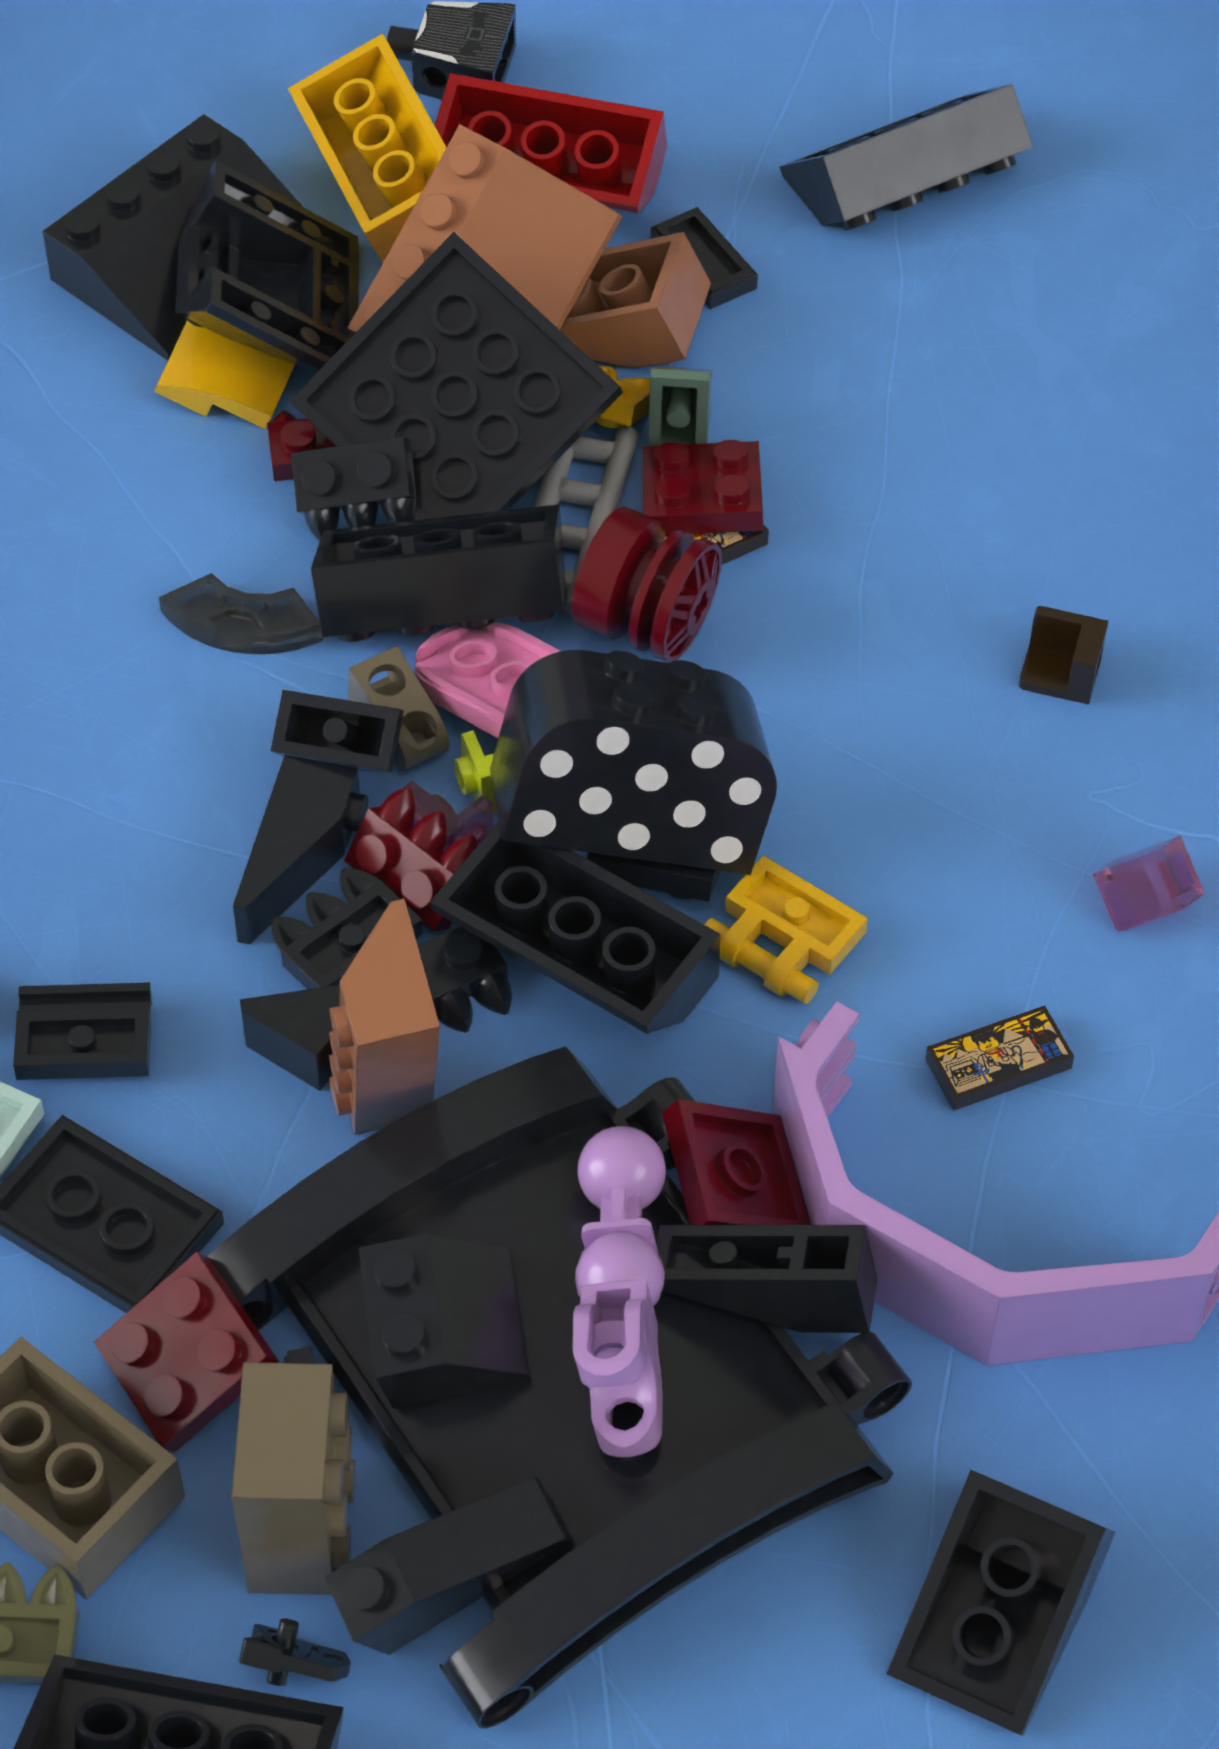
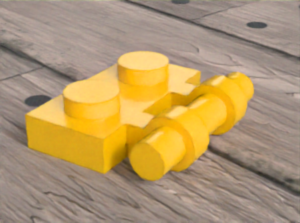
[704,855,868,1004]

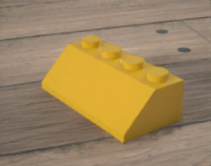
[288,33,447,263]

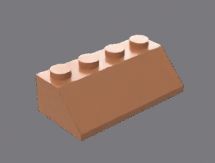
[329,898,440,1135]

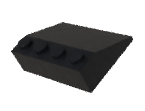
[43,114,303,361]

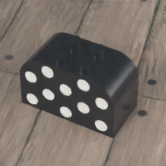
[490,650,777,875]

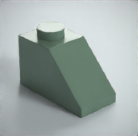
[648,366,712,446]

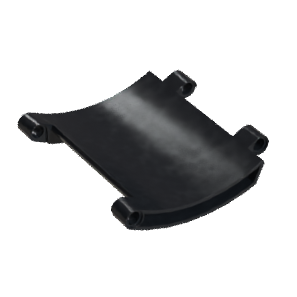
[207,1046,912,1729]

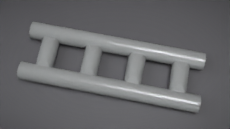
[533,426,639,615]

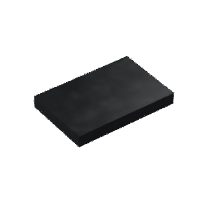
[0,1115,224,1313]

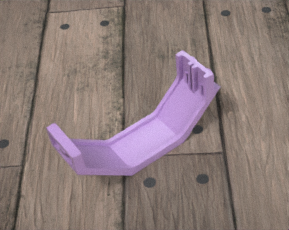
[772,1001,1219,1365]

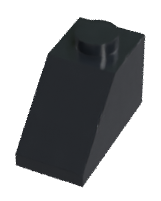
[270,689,404,773]

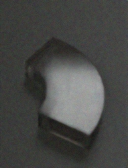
[159,573,324,655]

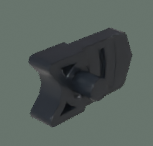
[239,1618,351,1686]

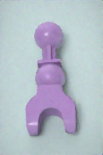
[573,1126,666,1457]

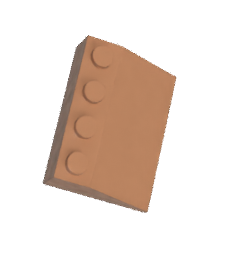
[348,124,623,333]

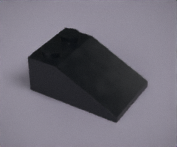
[887,1470,1115,1736]

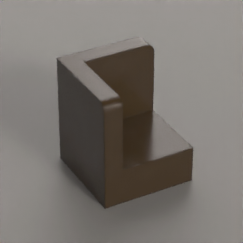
[1019,606,1109,705]

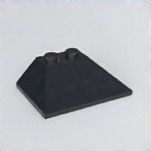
[175,161,359,373]

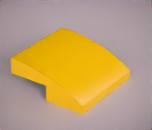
[154,320,294,429]

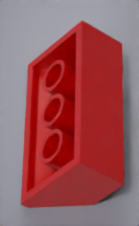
[434,73,667,213]

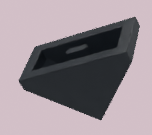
[240,985,340,1091]

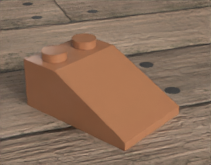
[560,232,711,368]

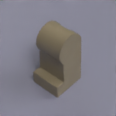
[348,646,449,771]

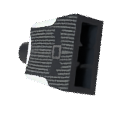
[387,1,516,100]

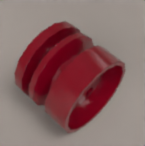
[571,506,722,663]

